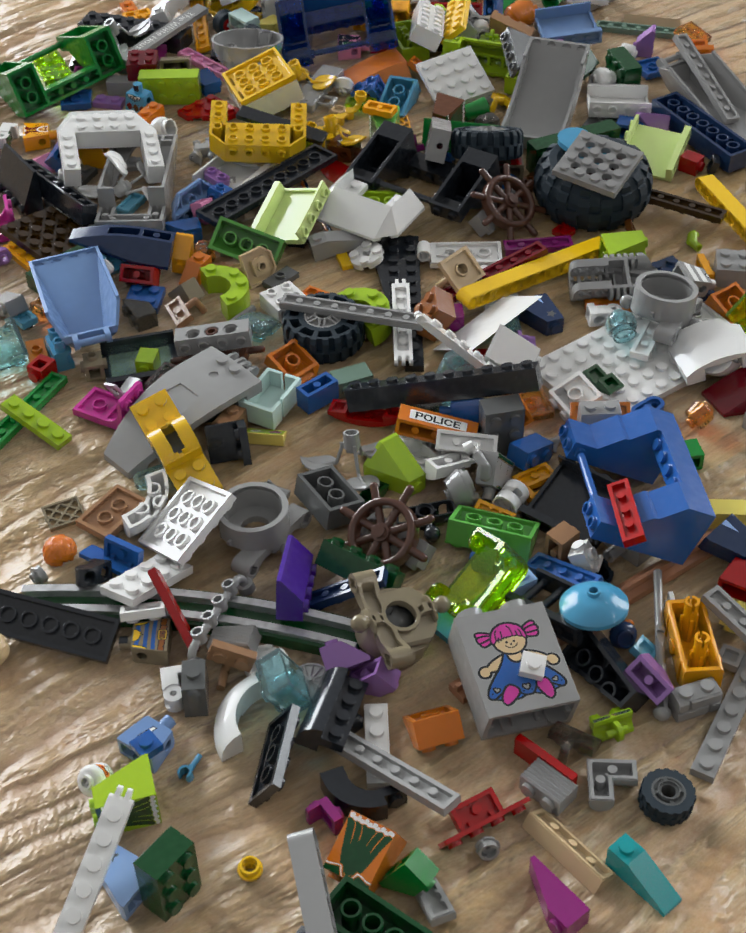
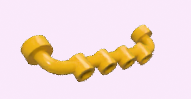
[306,90,367,132]

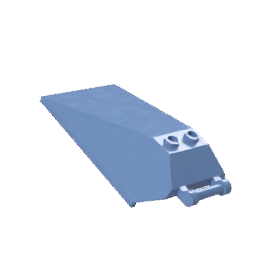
[28,246,120,351]

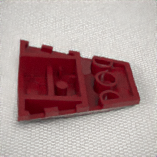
[701,367,746,418]

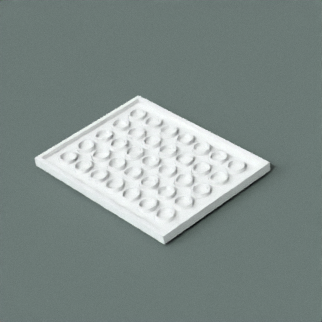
[539,312,707,412]

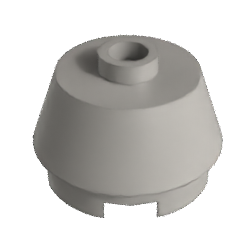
[443,467,480,508]

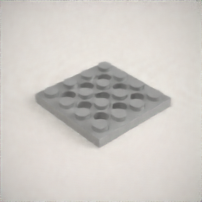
[552,130,644,198]

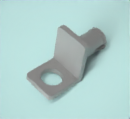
[103,376,141,399]

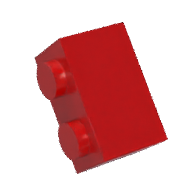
[119,264,161,286]

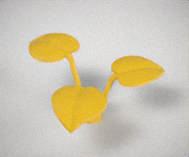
[288,59,337,90]
[322,114,367,148]

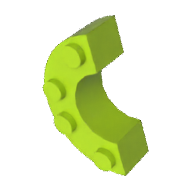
[200,264,250,321]
[337,288,393,347]

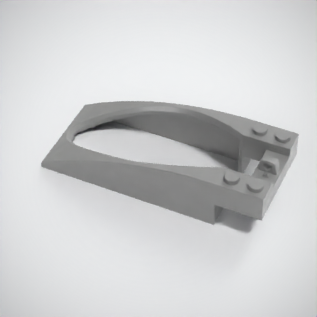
[94,134,178,231]

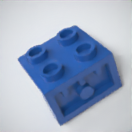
[348,74,386,103]

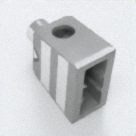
[672,261,716,297]

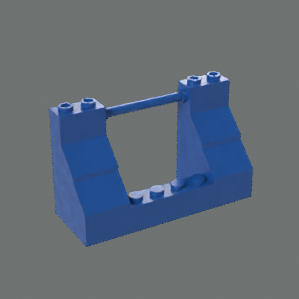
[559,406,716,565]

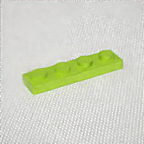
[0,394,72,450]

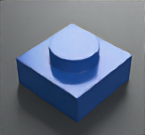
[129,729,164,759]

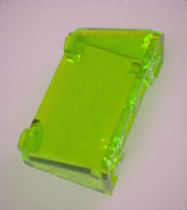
[424,527,528,619]

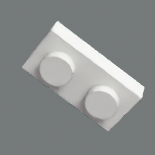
[119,601,167,624]

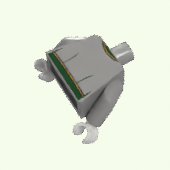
[463,441,515,502]

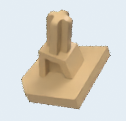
[232,246,277,289]

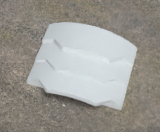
[668,318,746,386]
[399,435,476,480]

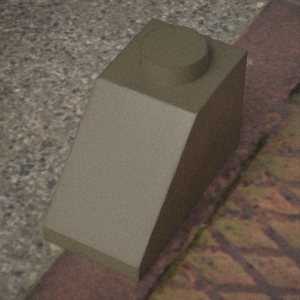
[168,277,205,307]

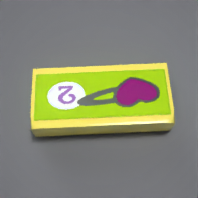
[247,428,287,446]

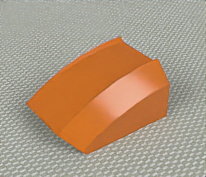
[704,281,746,327]
[264,339,320,384]

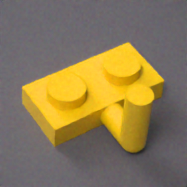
[490,92,511,115]

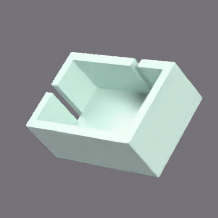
[238,367,302,430]

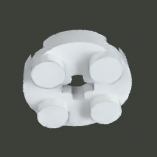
[349,240,384,270]

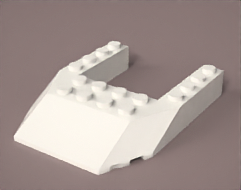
[56,110,165,187]

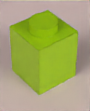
[135,347,161,373]

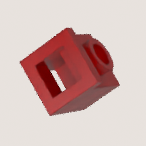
[26,354,58,383]

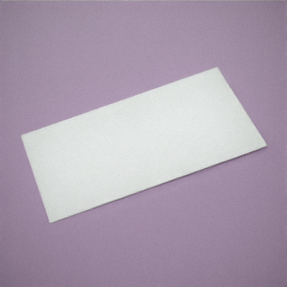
[433,296,542,351]

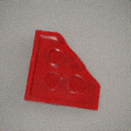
[177,94,240,121]

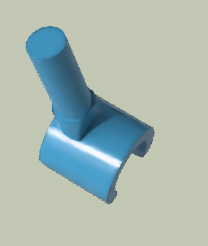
[177,753,202,782]

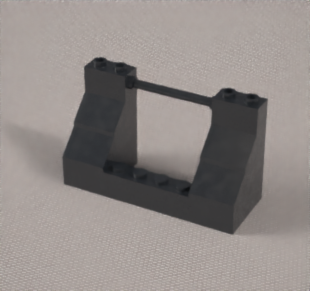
[344,120,503,224]

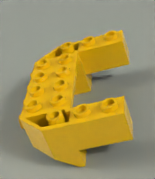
[209,100,307,163]

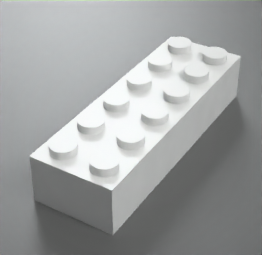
[409,0,445,52]

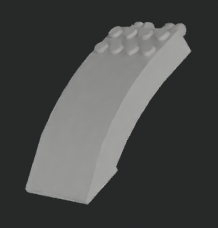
[501,36,590,149]

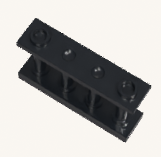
[504,567,583,648]

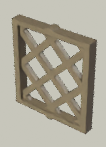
[41,496,84,532]

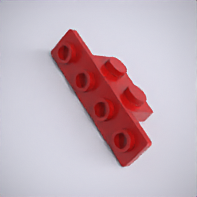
[438,787,531,850]

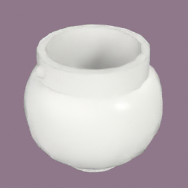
[589,67,616,84]
[150,117,178,135]

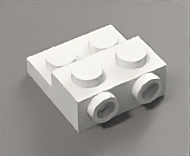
[548,371,603,422]

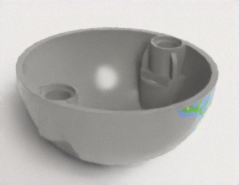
[211,28,283,69]

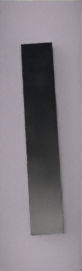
[236,105,328,146]

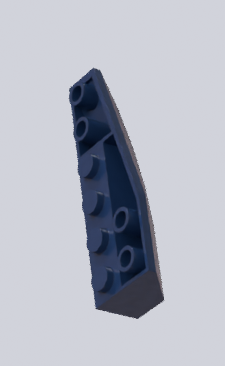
[69,225,176,270]

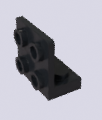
[204,419,252,466]

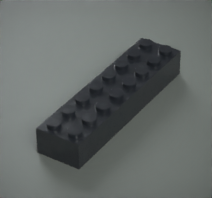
[77,11,193,54]

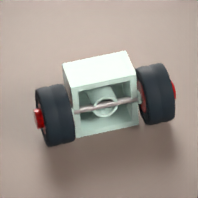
[213,7,262,33]

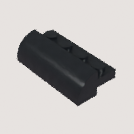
[295,667,369,753]

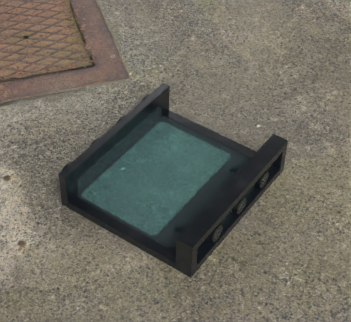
[99,329,178,392]

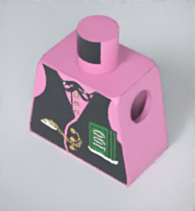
[338,34,369,61]

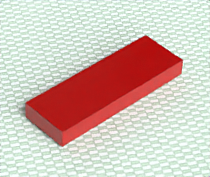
[513,733,578,785]

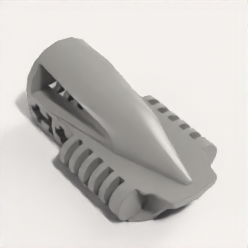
[568,252,657,302]

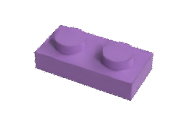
[92,94,126,110]

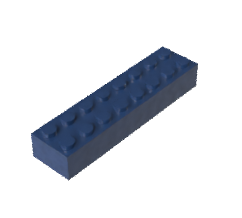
[651,91,746,173]

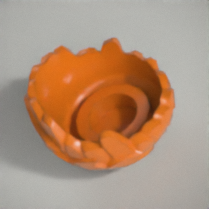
[42,534,77,567]

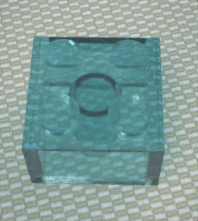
[255,648,312,713]

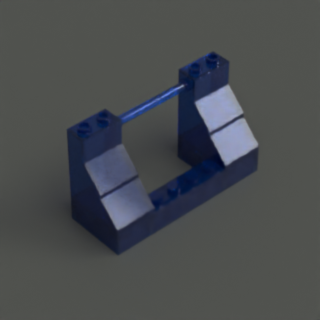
[275,0,399,67]

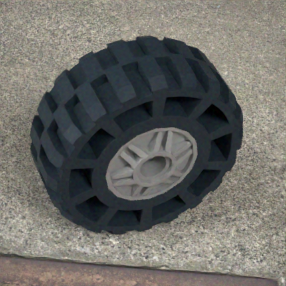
[451,126,524,161]
[282,292,365,365]

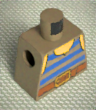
[119,618,173,666]

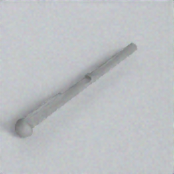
[653,569,671,721]

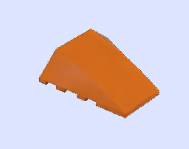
[343,48,412,88]

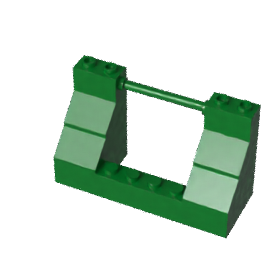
[0,25,126,118]

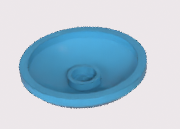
[559,581,629,631]

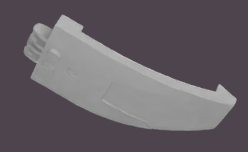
[104,346,262,479]

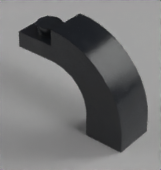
[319,765,407,821]

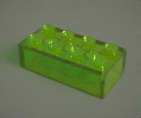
[32,50,72,87]

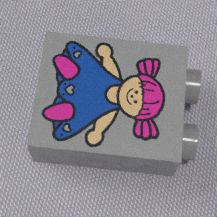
[447,599,581,740]

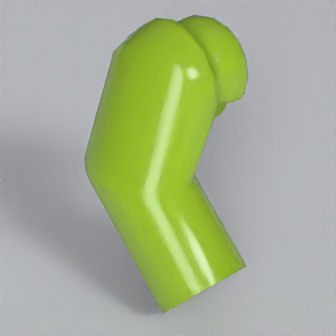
[686,230,702,252]

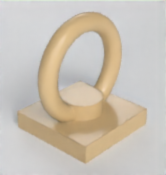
[435,245,486,293]

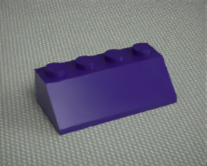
[276,535,317,621]

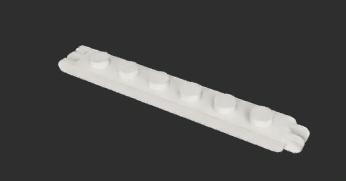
[392,279,413,366]
[414,311,521,396]
[53,785,135,933]

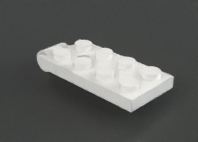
[417,240,502,268]

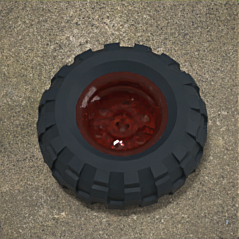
[533,134,653,232]

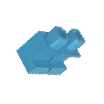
[45,327,75,373]

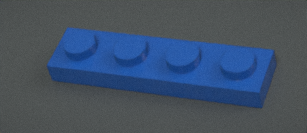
[524,552,604,584]

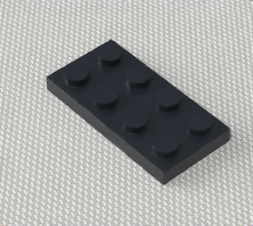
[248,703,300,808]

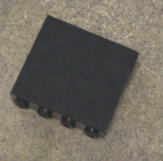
[518,454,616,549]

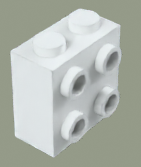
[259,281,306,325]

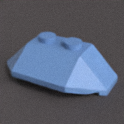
[171,178,213,221]

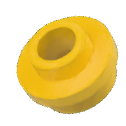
[237,856,263,882]

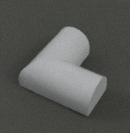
[586,758,638,811]

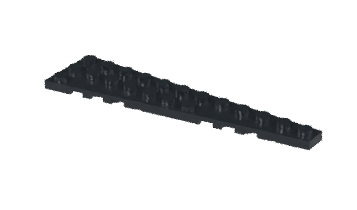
[376,235,424,372]

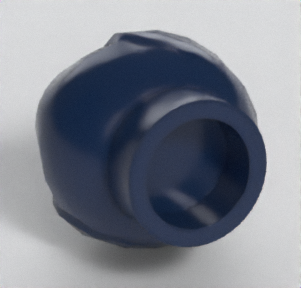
[609,619,637,649]

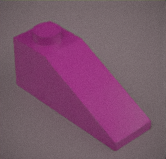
[529,855,590,933]

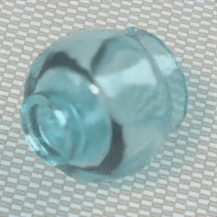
[605,309,637,344]

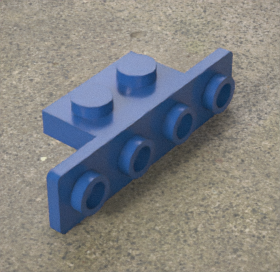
[79,534,144,575]

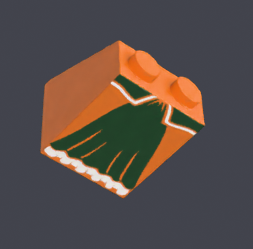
[323,810,407,893]

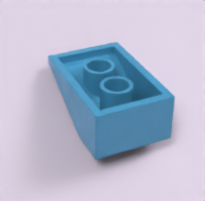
[379,75,421,118]

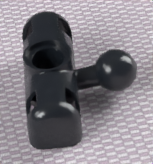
[395,499,456,542]

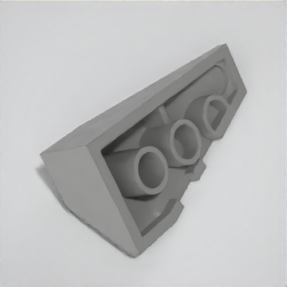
[306,230,379,262]

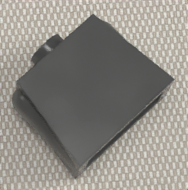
[181,658,209,717]

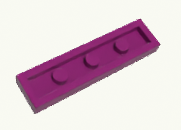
[503,235,574,256]

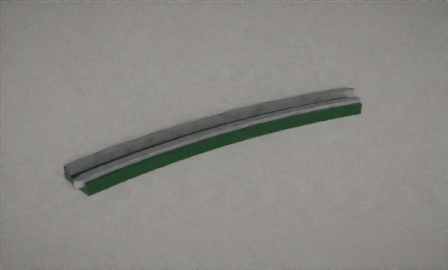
[21,584,360,656]

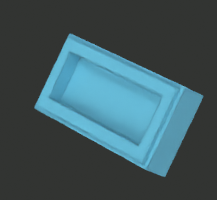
[116,193,147,214]

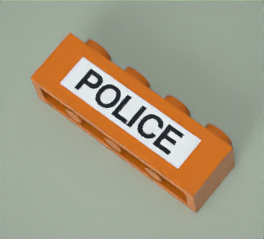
[394,404,479,444]

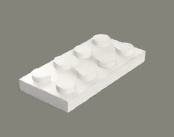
[100,554,193,607]

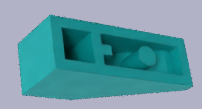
[605,833,682,917]

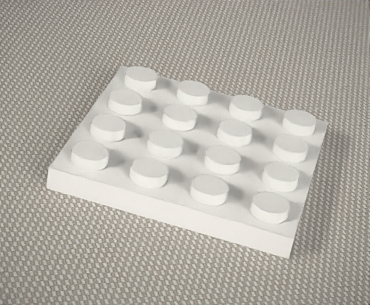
[416,46,495,103]
[137,476,237,566]

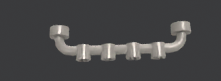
[187,574,256,660]

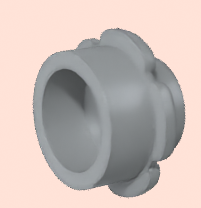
[28,565,48,584]
[475,836,500,861]

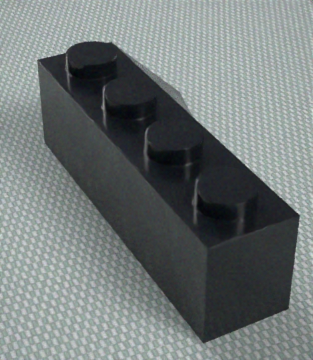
[562,630,650,713]

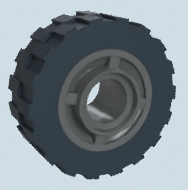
[638,768,696,826]

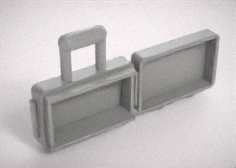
[299,65,344,114]

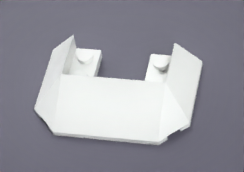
[317,169,425,242]

